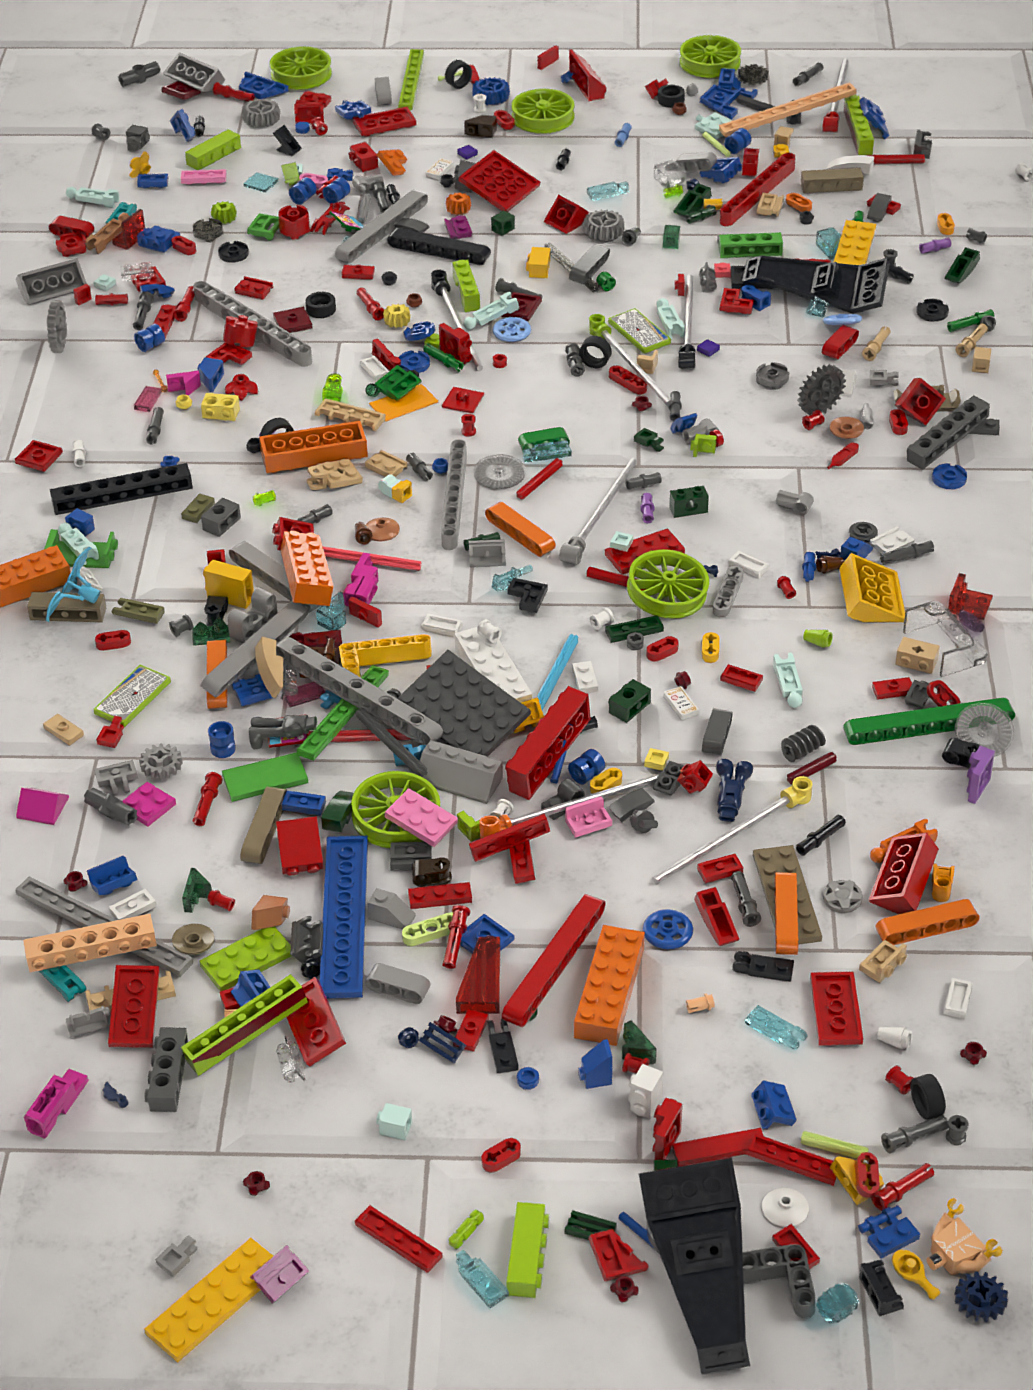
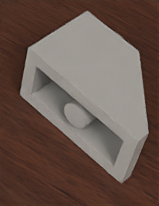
[368,888,416,929]

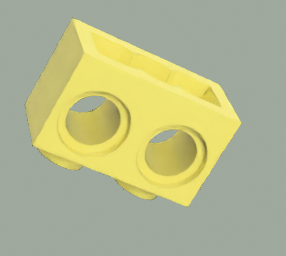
[201,393,240,421]

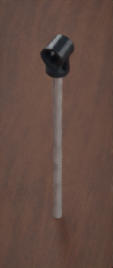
[431,270,483,371]
[679,274,695,368]

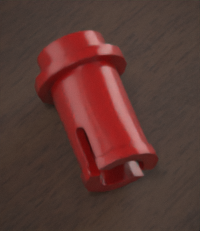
[777,576,796,599]
[207,890,235,911]

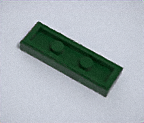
[605,615,664,643]

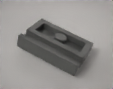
[390,842,432,870]

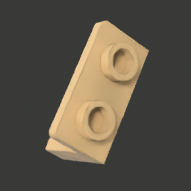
[859,940,907,983]

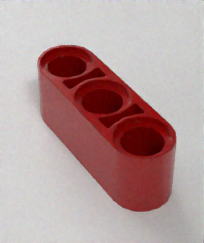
[49,216,95,239]
[822,325,859,360]

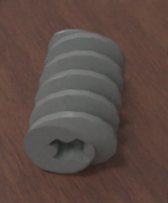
[781,725,826,762]

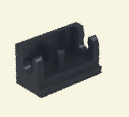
[859,1260,904,1316]

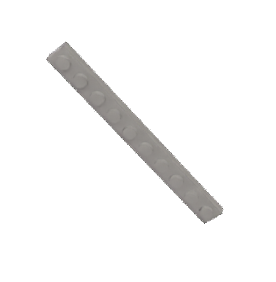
[15,877,193,977]

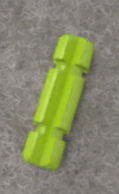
[448,1209,484,1249]

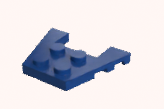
[700,85,758,119]

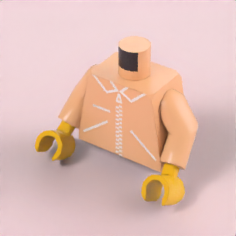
[926,1198,1002,1275]

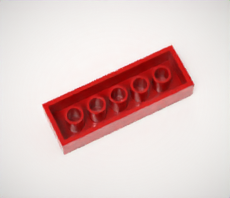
[505,686,591,800]

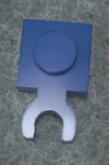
[327,168,353,181]

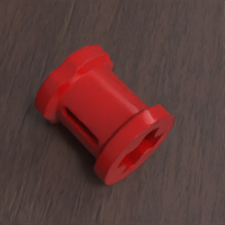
[310,117,328,136]
[802,410,825,430]
[461,414,476,437]
[622,1053,649,1074]
[885,1065,913,1095]

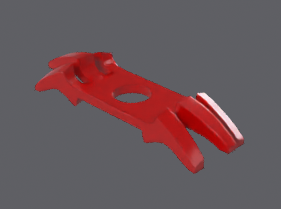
[310,201,350,235]

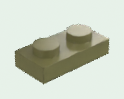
[181,493,215,523]

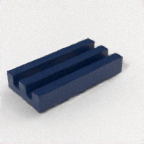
[418,1022,466,1064]

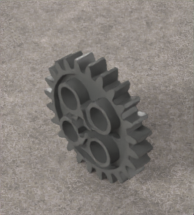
[797,364,846,415]

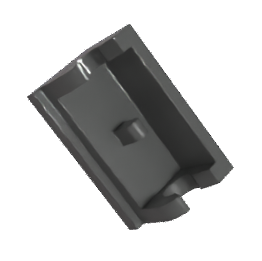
[914,130,932,159]
[290,916,323,964]

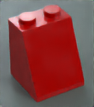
[276,816,323,876]

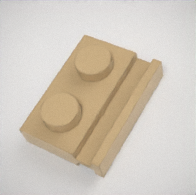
[757,193,784,216]
[365,450,408,477]

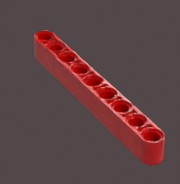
[720,153,796,226]
[501,894,606,1027]

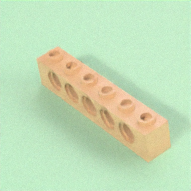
[23,914,157,973]

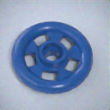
[643,909,693,949]

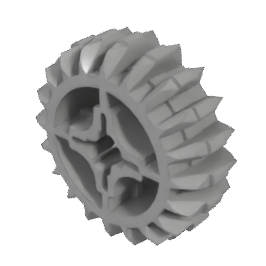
[242,98,281,128]
[583,209,625,241]

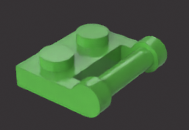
[247,213,279,240]

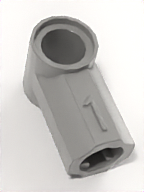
[352,174,384,195]
[683,418,719,444]
[776,490,814,515]

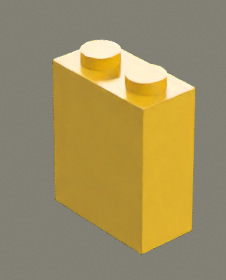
[203,560,254,609]

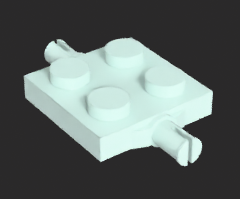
[695,112,732,140]

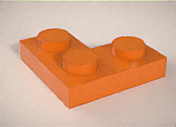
[377,149,408,175]

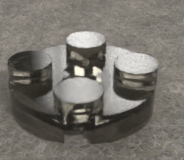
[193,218,224,242]

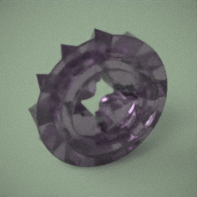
[958,610,985,632]

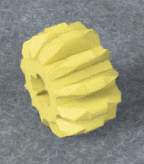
[383,303,411,328]

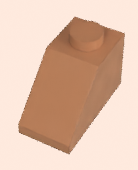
[251,895,290,930]

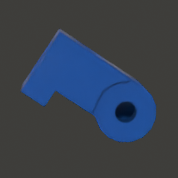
[741,285,771,311]

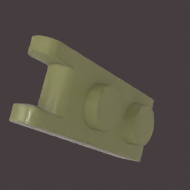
[111,598,165,624]

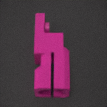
[343,552,379,607]
[24,1068,89,1139]

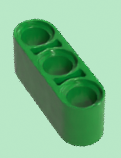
[518,427,570,455]

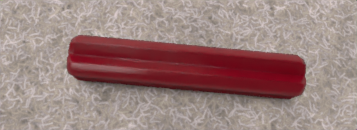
[787,752,837,785]

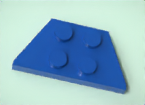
[239,71,289,99]
[859,97,889,139]

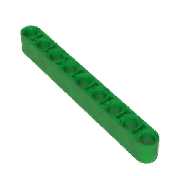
[843,698,1015,745]

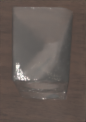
[654,159,686,191]

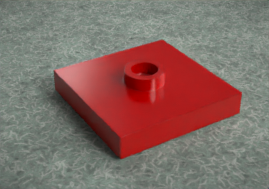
[15,440,63,472]

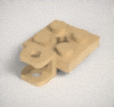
[307,459,363,490]

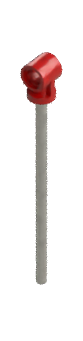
[823,59,849,132]

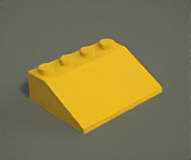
[839,553,907,622]

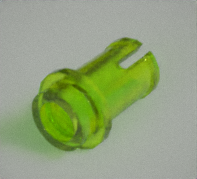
[663,184,683,198]
[252,490,276,506]

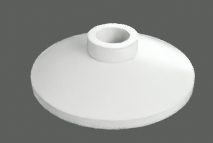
[762,1188,809,1228]

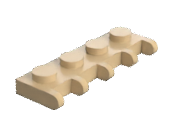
[315,398,386,431]
[85,971,176,1012]

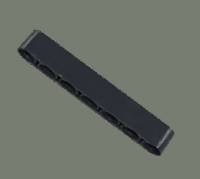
[387,228,491,265]

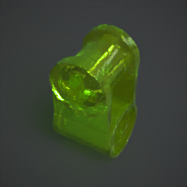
[322,373,343,402]

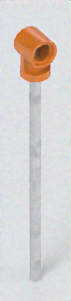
[479,774,658,839]

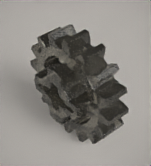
[738,64,769,85]

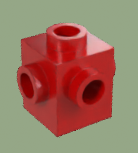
[677,760,713,794]

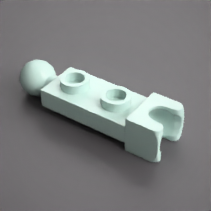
[66,187,120,208]
[463,292,519,329]
[656,298,685,339]
[58,522,99,565]
[773,653,803,708]

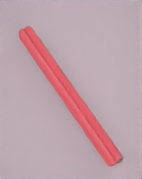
[322,546,422,571]

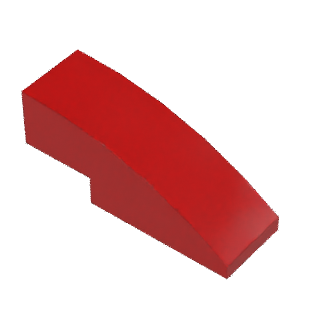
[742,148,759,176]
[694,887,739,946]

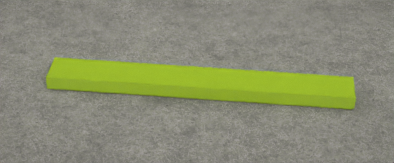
[398,49,424,110]

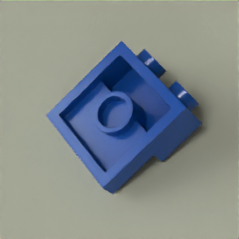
[699,157,742,183]
[137,226,180,253]

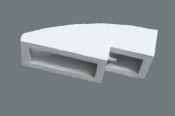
[826,155,874,174]

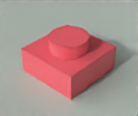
[714,263,731,278]

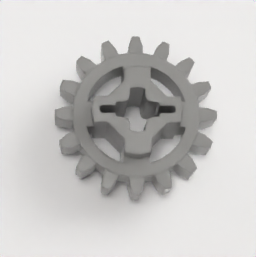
[139,743,183,780]

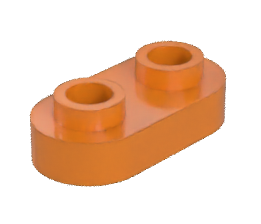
[786,193,812,212]

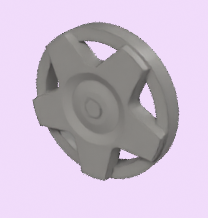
[823,880,863,913]

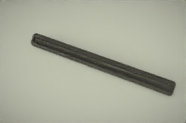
[544,243,599,292]

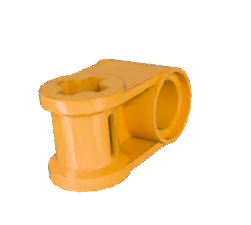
[931,863,955,902]

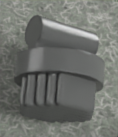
[629,810,658,833]

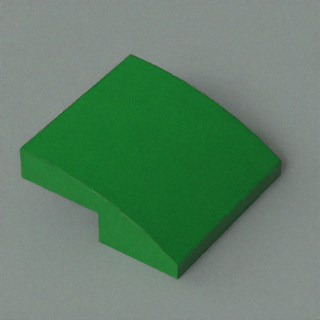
[374,365,422,401]

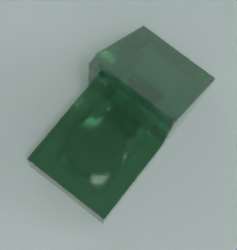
[182,868,212,913]
[622,1020,657,1065]

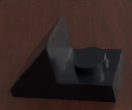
[273,125,302,156]

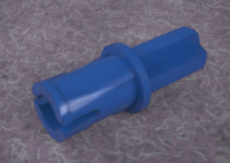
[802,552,816,582]

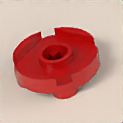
[56,233,87,257]

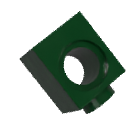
[491,210,515,236]

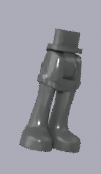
[249,715,317,749]

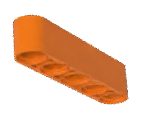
[485,502,556,557]
[207,640,227,709]
[775,872,798,955]
[875,899,980,945]

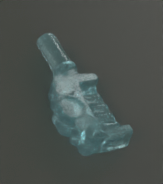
[491,565,533,591]

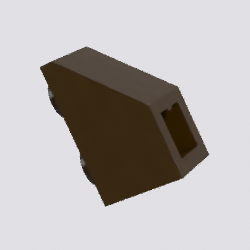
[464,115,497,138]

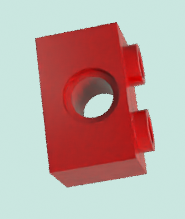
[349,142,378,172]

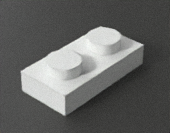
[77,566,103,593]
[572,661,598,693]
[109,889,157,920]

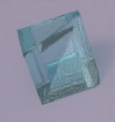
[806,296,829,317]

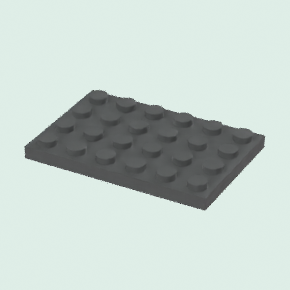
[397,650,531,757]

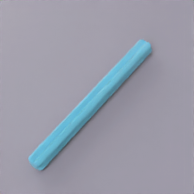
[536,634,578,710]

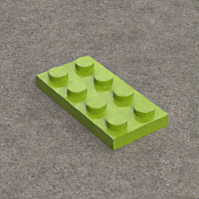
[199,926,292,991]

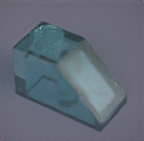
[816,227,841,260]
[316,591,346,631]

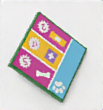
[329,211,364,232]

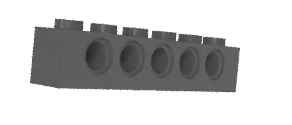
[906,395,990,470]

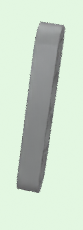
[713,565,744,617]

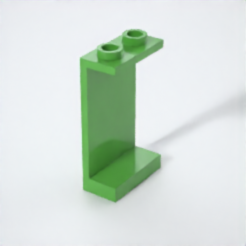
[44,529,118,568]

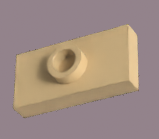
[43,713,84,746]

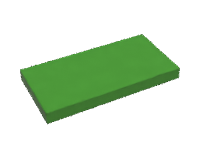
[222,752,308,802]

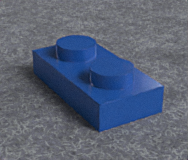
[137,174,169,188]
[282,791,326,815]

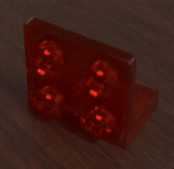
[112,209,145,250]
[948,573,993,620]

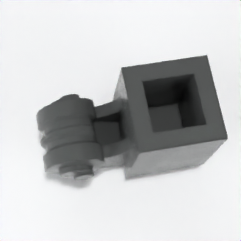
[126,124,150,151]

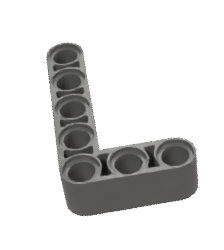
[742,1244,816,1318]

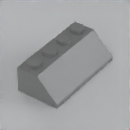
[163,52,225,92]
[16,258,87,305]
[420,740,503,804]

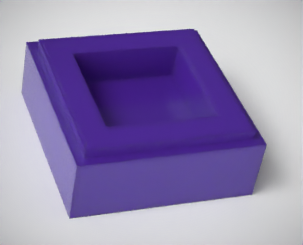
[457,144,478,160]
[697,339,720,357]

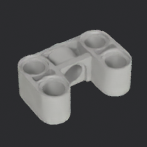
[228,588,278,643]

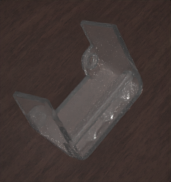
[903,601,988,677]

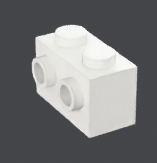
[628,1064,663,1119]

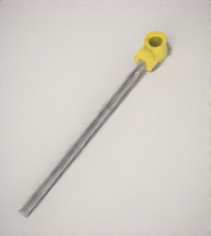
[652,776,813,885]

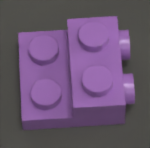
[966,746,995,804]

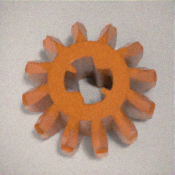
[446,192,471,215]

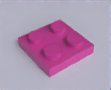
[123,782,176,827]

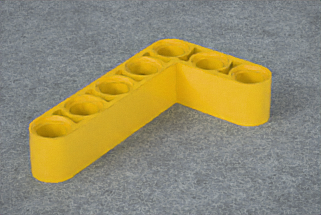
[339,634,432,677]

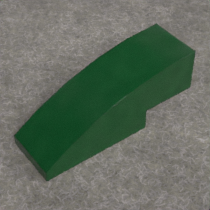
[673,183,712,217]
[945,247,980,283]
[321,790,354,833]

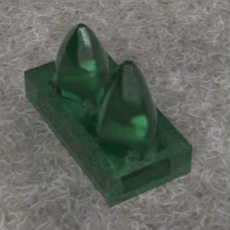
[192,617,230,646]

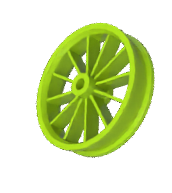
[679,35,741,78]
[269,46,332,90]
[511,88,575,133]
[627,550,709,619]
[352,771,440,848]

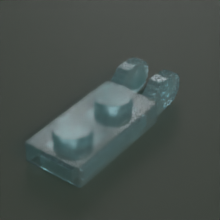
[745,1005,808,1050]

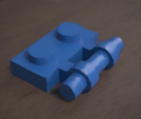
[231,674,278,706]
[858,1205,920,1259]

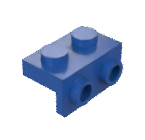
[87,856,138,896]
[751,1080,797,1129]

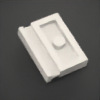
[870,526,915,553]

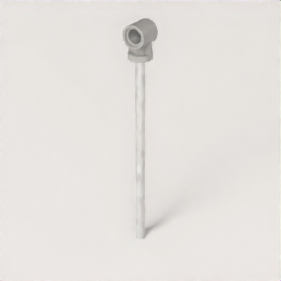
[559,459,637,564]

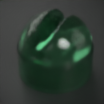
[365,383,380,397]

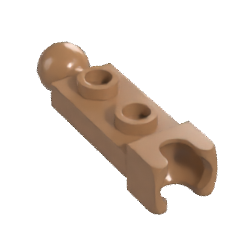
[85,213,130,254]

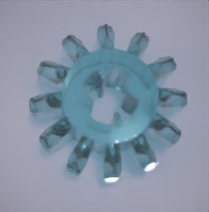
[816,1283,859,1323]

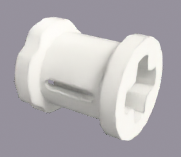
[474,94,487,113]
[1015,162,1033,181]
[590,608,614,630]
[477,619,502,643]
[490,799,514,818]

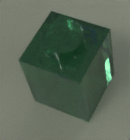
[663,225,681,249]

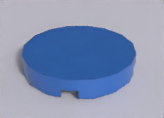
[403,321,436,341]
[399,350,430,373]
[932,463,967,489]

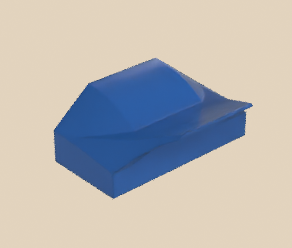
[718,68,741,90]
[231,969,270,1007]

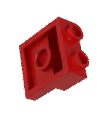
[439,323,472,364]
[272,517,314,550]
[652,1098,683,1160]

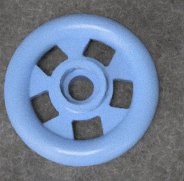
[823,314,862,325]
[493,317,531,342]

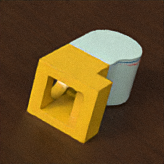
[378,474,412,503]

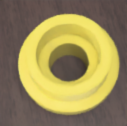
[175,394,192,409]

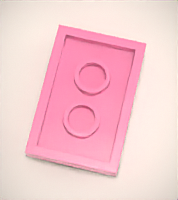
[384,788,458,847]

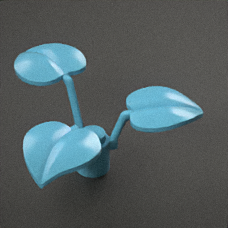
[46,547,100,622]

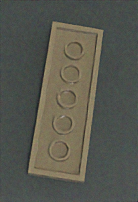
[753,845,822,944]

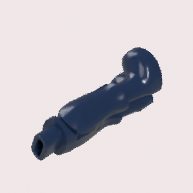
[716,759,753,822]

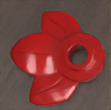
[225,374,258,401]

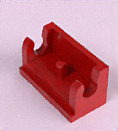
[294,102,324,124]

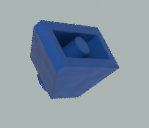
[197,357,224,392]
[840,537,873,561]
[578,1039,613,1089]

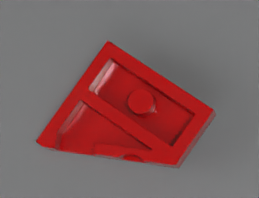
[589,1229,649,1282]

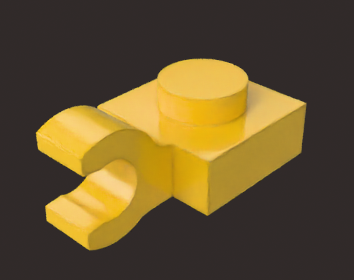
[773,144,789,158]

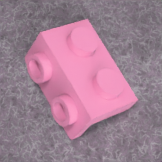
[565,796,612,838]

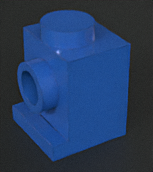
[65,508,95,537]

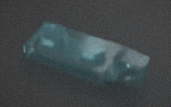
[587,181,629,200]
[523,441,572,462]
[456,1249,509,1309]

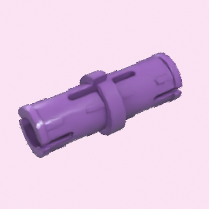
[919,237,951,254]
[640,493,654,523]

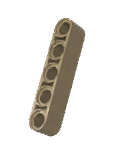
[240,786,287,864]

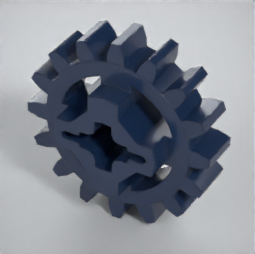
[954,1271,1008,1323]

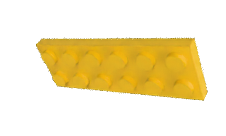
[834,220,876,265]
[144,1238,273,1362]

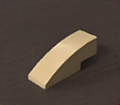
[255,637,283,698]

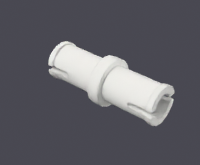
[72,439,86,467]

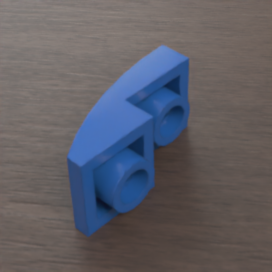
[140,284,175,298]
[670,413,698,434]

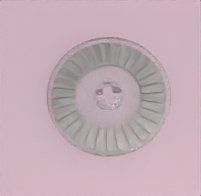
[474,454,526,489]
[955,703,1014,757]

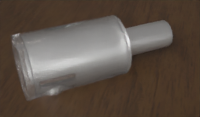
[860,403,874,429]

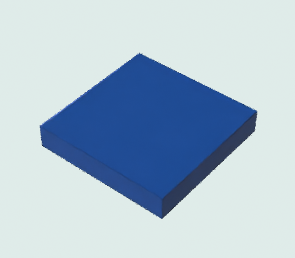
[455,914,515,963]

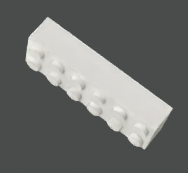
[455,627,532,703]

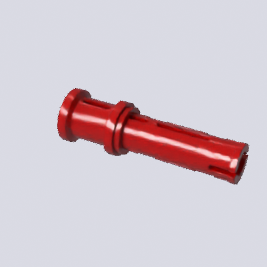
[212,82,255,102]
[173,286,195,322]
[356,287,385,321]
[192,772,223,826]
[443,905,471,969]
[871,1163,934,1211]

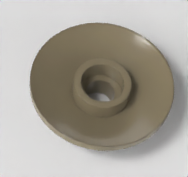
[172,924,215,955]

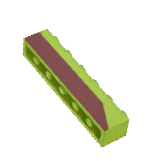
[844,95,874,156]
[181,974,308,1076]

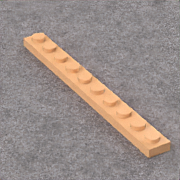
[719,82,856,137]

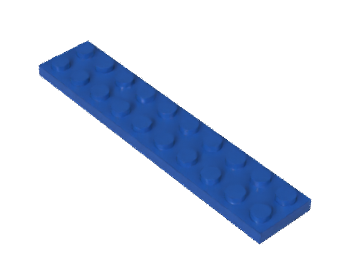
[320,836,368,998]

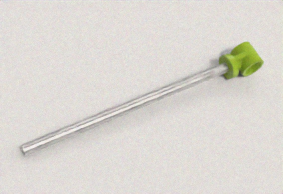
[589,314,672,406]

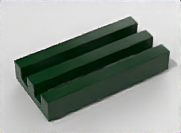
[565,1210,617,1240]

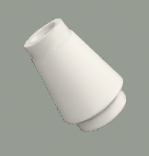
[877,1027,912,1049]

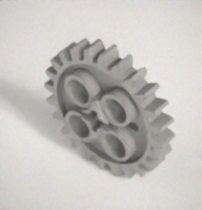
[47,300,67,353]

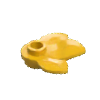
[129,151,151,178]

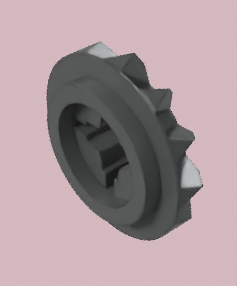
[849,522,878,543]

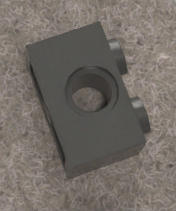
[201,497,241,537]

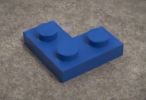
[170,109,195,142]

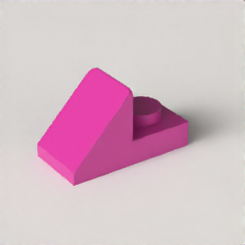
[166,370,201,396]

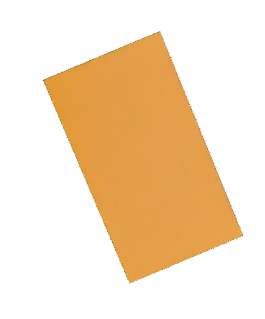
[369,384,439,422]

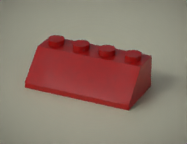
[569,49,606,101]
[869,833,939,914]

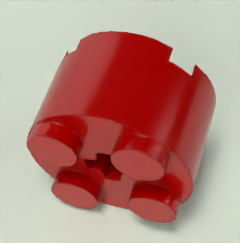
[278,205,310,240]
[223,315,258,347]

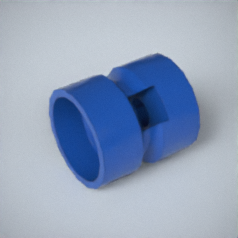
[724,128,752,154]
[289,177,317,205]
[322,177,351,204]
[134,324,165,352]
[208,721,236,758]
[568,749,605,785]

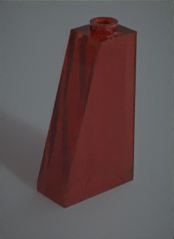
[456,936,501,1014]

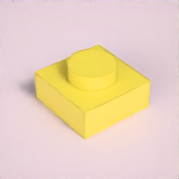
[644,748,669,771]

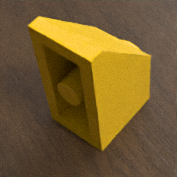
[830,1156,884,1205]

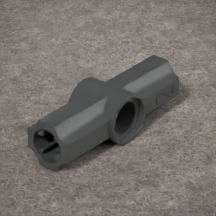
[118,61,161,87]
[84,788,137,826]

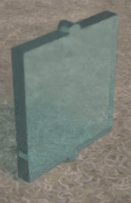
[243,172,279,192]

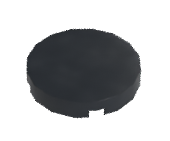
[218,241,249,262]
[916,299,949,321]

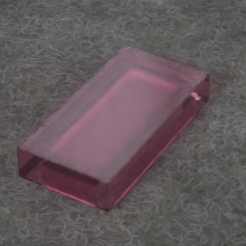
[134,386,162,412]
[283,682,325,708]

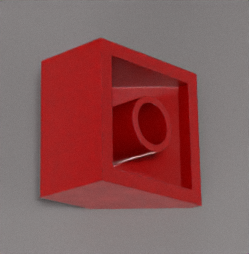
[544,194,589,234]
[895,378,946,426]

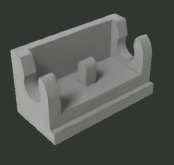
[469,539,506,567]

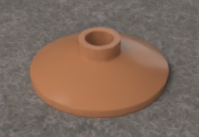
[830,417,864,439]
[366,517,400,541]

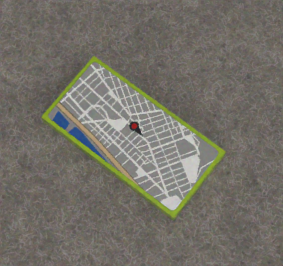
[608,308,671,354]
[93,665,171,727]

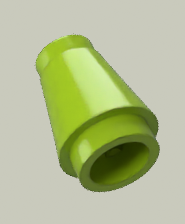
[803,629,833,648]

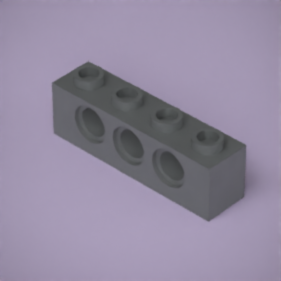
[145,1027,189,1112]

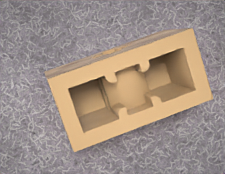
[895,637,940,674]

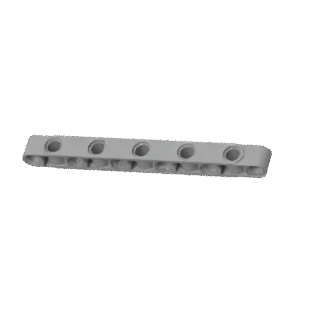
[193,281,312,367]
[276,637,444,746]

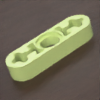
[402,913,460,946]

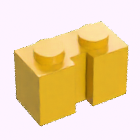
[526,247,550,278]

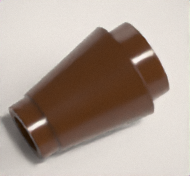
[355,522,373,544]
[816,556,844,574]

